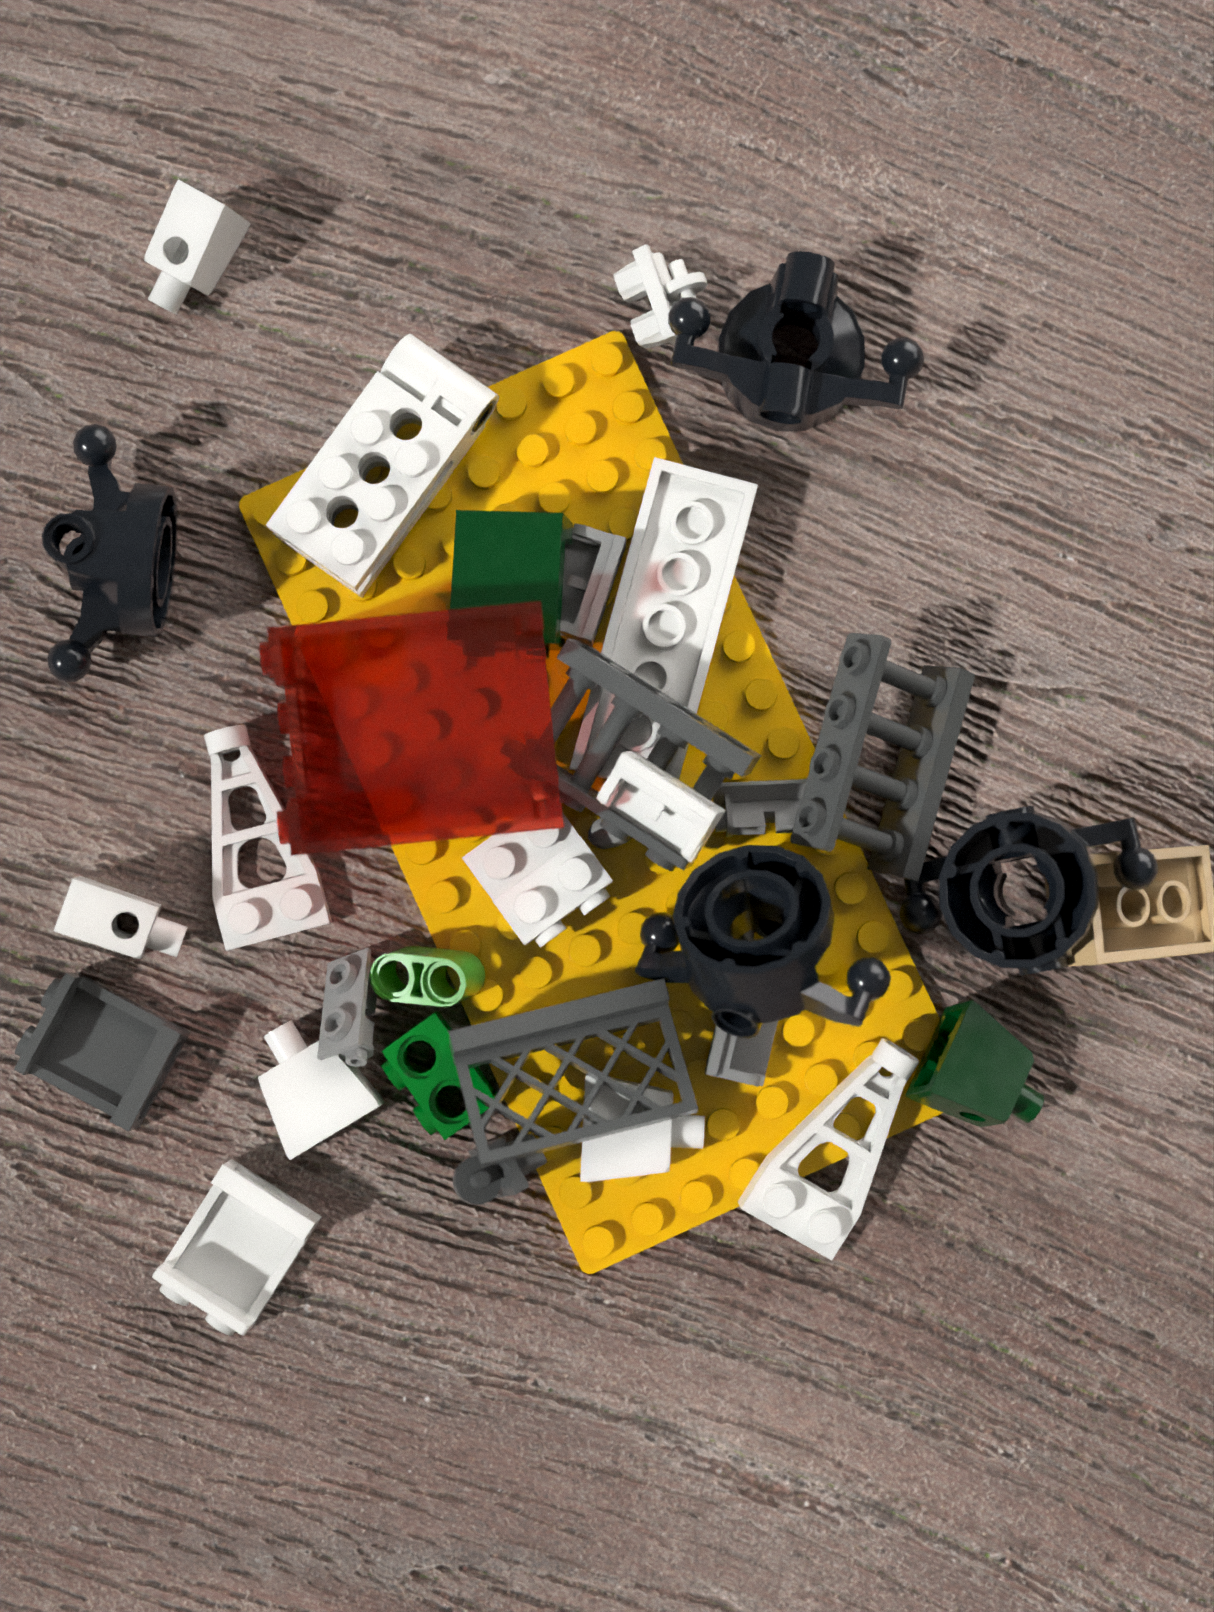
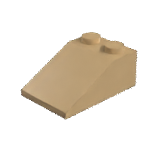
[1044,845,1214,966]

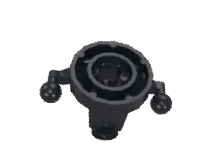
[668,251,924,431]
[42,424,178,682]
[900,806,1158,976]
[635,845,891,1039]

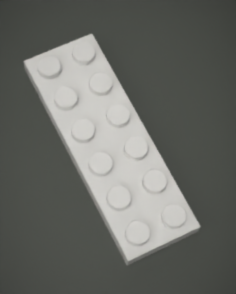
[570,457,758,780]

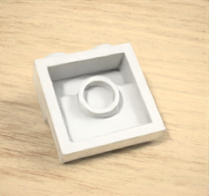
[462,794,613,948]

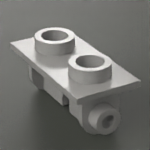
[713,779,807,837]
[317,948,377,1067]

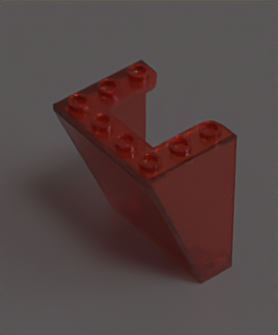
[259,601,564,856]

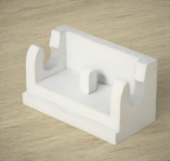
[596,751,726,863]

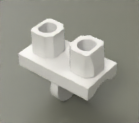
[613,244,708,349]

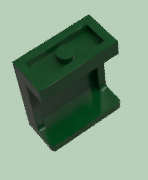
[448,510,573,659]

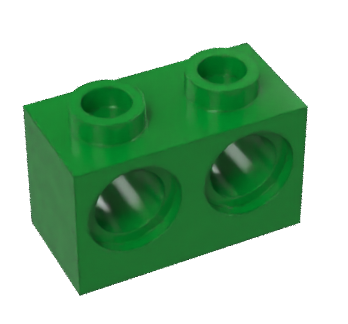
[381,1011,497,1140]

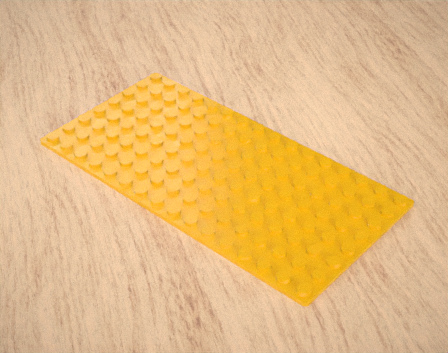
[239,331,943,1274]

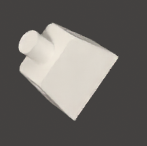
[144,180,251,315]
[54,876,188,959]
[258,1020,385,1160]
[580,1075,705,1182]

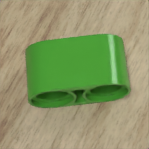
[369,946,485,1007]

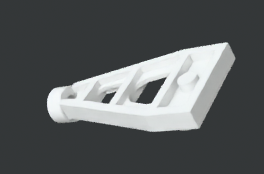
[204,725,332,951]
[738,1038,920,1260]

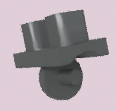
[453,1133,547,1205]

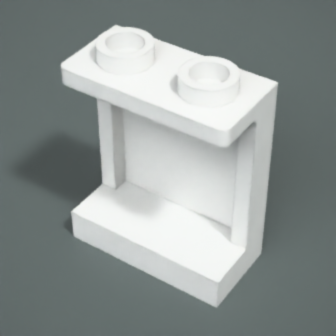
[152,1159,322,1336]

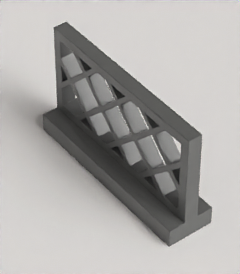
[449,978,698,1168]

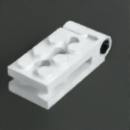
[266,334,499,598]

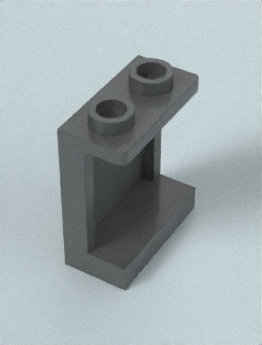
[14,973,191,1132]

